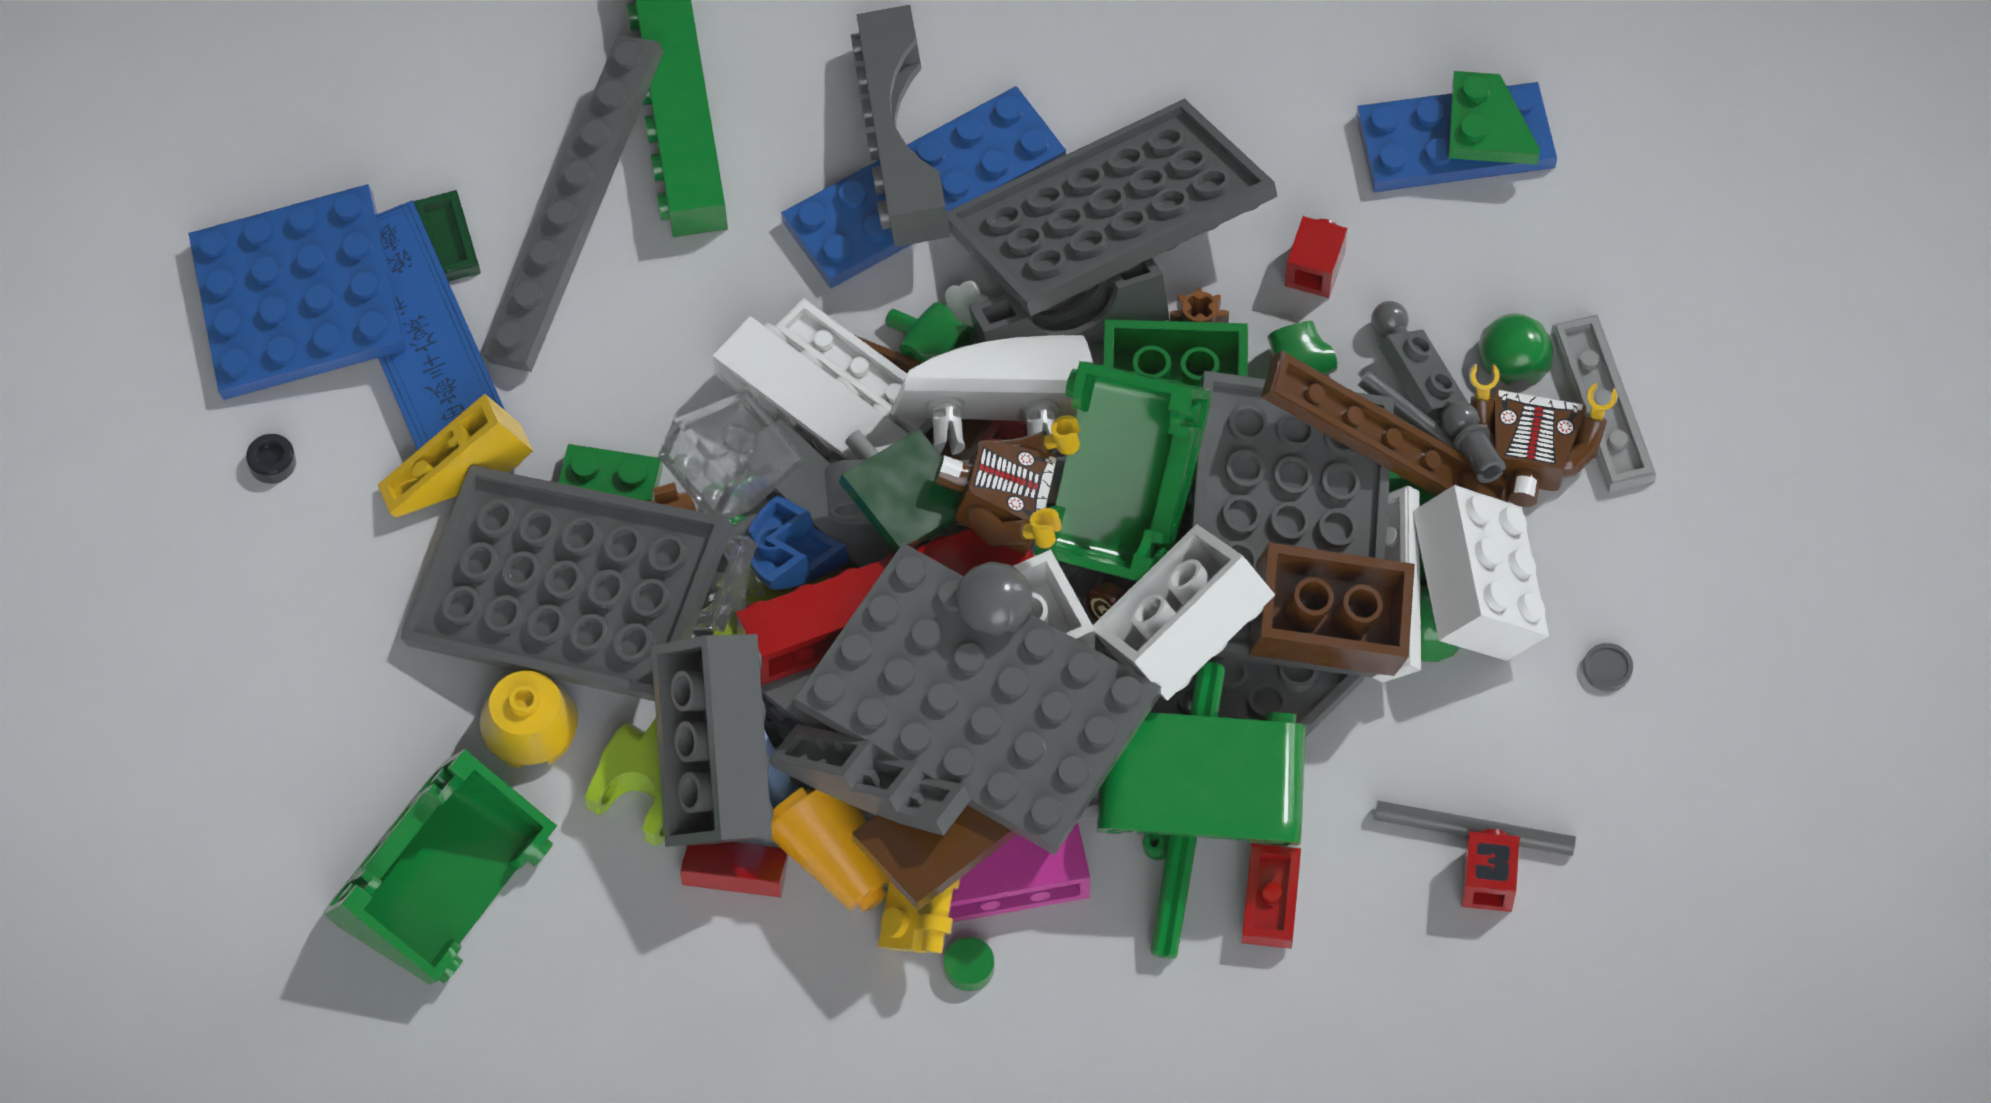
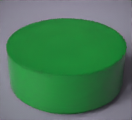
[944,937,995,991]

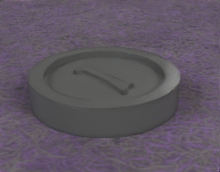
[1583,643,1633,691]

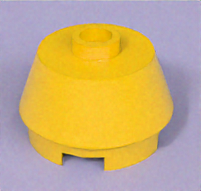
[479,671,578,768]

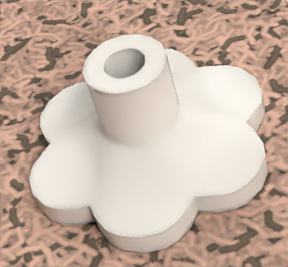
[945,281,989,327]

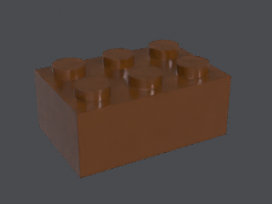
[1249,542,1415,676]

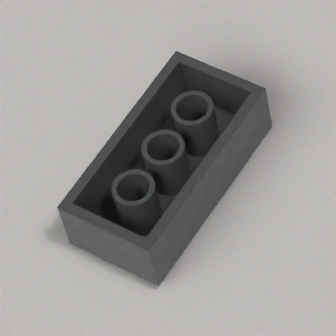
[651,634,773,847]

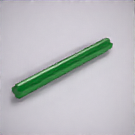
[1150,662,1225,959]

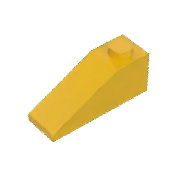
[377,394,533,518]

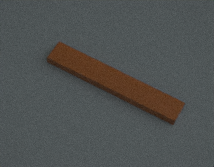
[1261,351,1511,502]

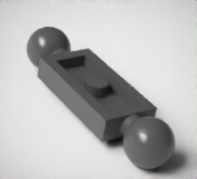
[1371,301,1468,428]

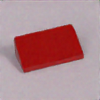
[680,842,789,898]

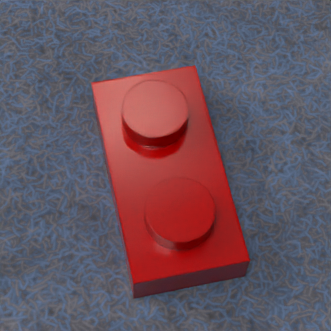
[1241,843,1301,949]

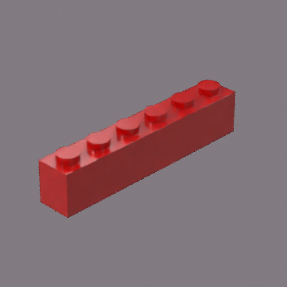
[736,529,1034,686]

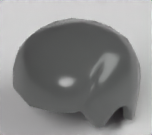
[955,562,1032,634]

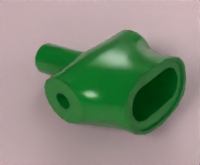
[885,302,975,363]
[1267,321,1338,375]

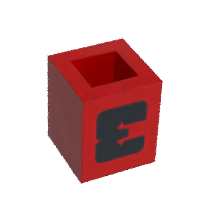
[1284,216,1348,298]
[1461,829,1520,912]

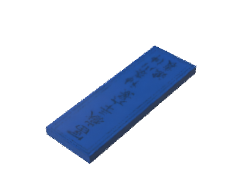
[377,200,505,450]

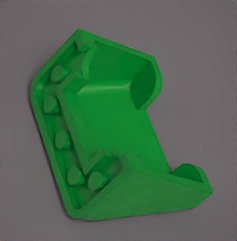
[1033,361,1211,581]
[1096,712,1306,847]
[323,749,557,985]

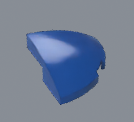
[746,495,849,589]

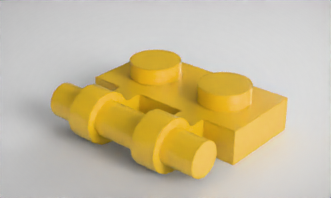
[878,879,960,954]

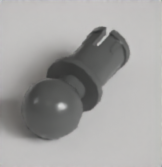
[1441,401,1506,483]

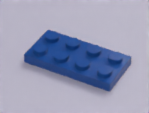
[1356,82,1557,192]

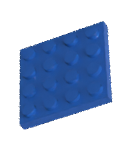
[188,184,406,400]

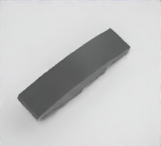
[769,724,971,836]

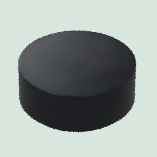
[246,434,296,484]

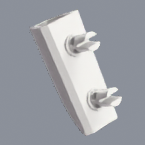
[890,335,1093,455]

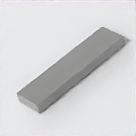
[1551,314,1656,493]

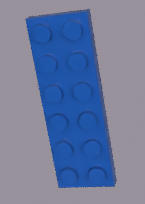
[781,86,1066,289]

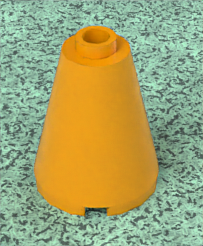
[769,787,890,913]

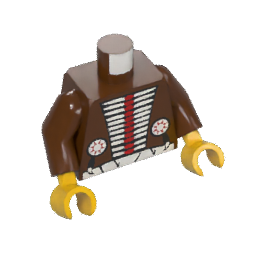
[1469,364,1618,507]
[934,415,1080,555]

